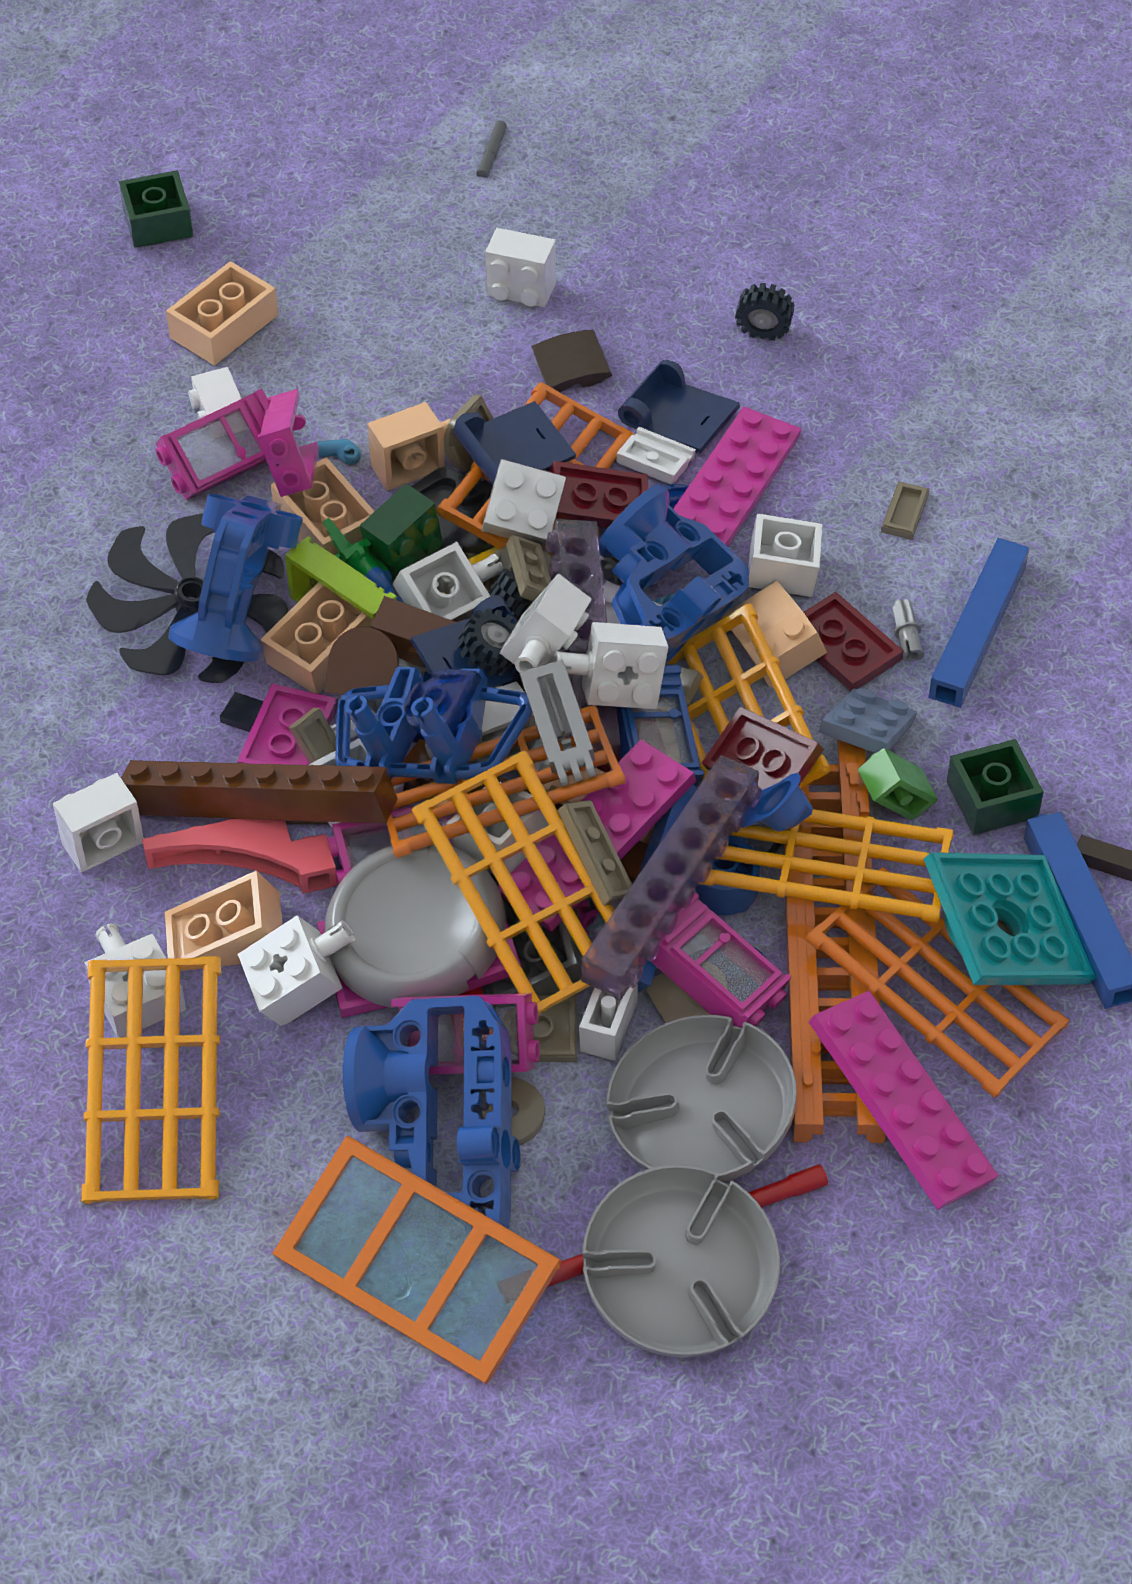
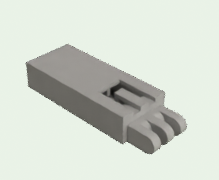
[520,659,597,787]

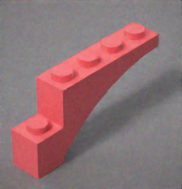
[142,818,337,894]

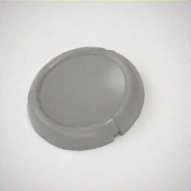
[324,845,506,1009]
[607,1015,797,1183]
[582,1165,780,1358]

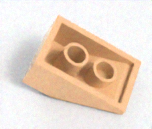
[722,581,827,687]
[165,870,283,971]

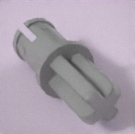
[892,599,924,661]

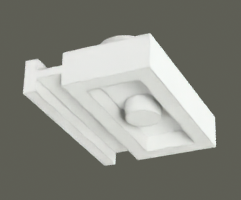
[616,427,695,485]

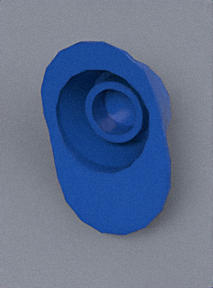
[732,773,813,832]

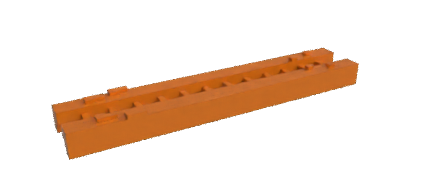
[782,739,886,1143]

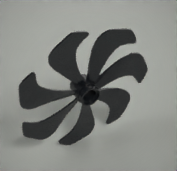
[86,513,288,683]

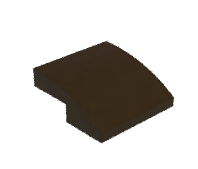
[531,330,613,392]

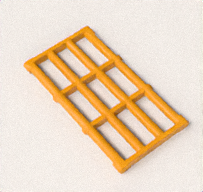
[667,604,831,821]
[412,750,645,1015]
[696,792,954,923]
[81,956,221,1204]

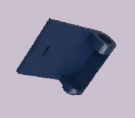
[618,360,740,454]
[453,401,576,486]
[410,595,522,701]

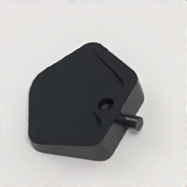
[411,467,495,554]

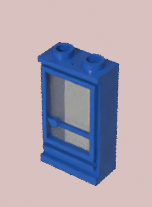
[610,665,704,787]

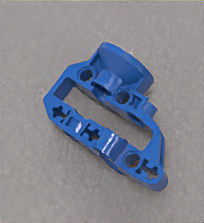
[595,483,749,663]
[168,494,303,662]
[342,996,521,1247]

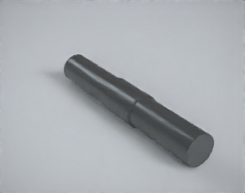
[476,121,507,177]

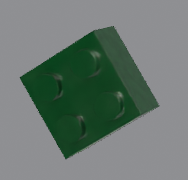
[119,170,193,248]
[360,483,443,582]
[947,739,1044,835]

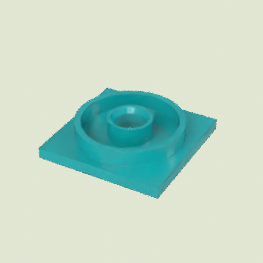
[924,852,1096,985]

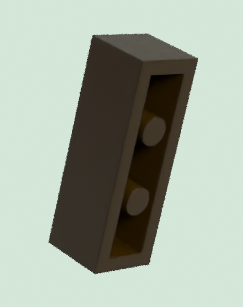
[1077,834,1132,881]

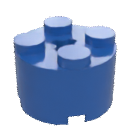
[687,834,760,915]

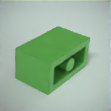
[857,748,938,820]

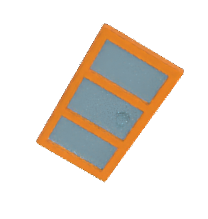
[272,1136,562,1385]

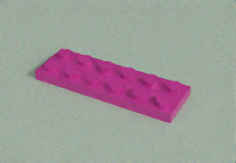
[673,406,802,547]
[498,739,696,932]
[809,991,999,1210]

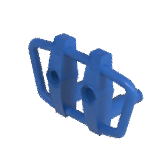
[335,667,532,784]

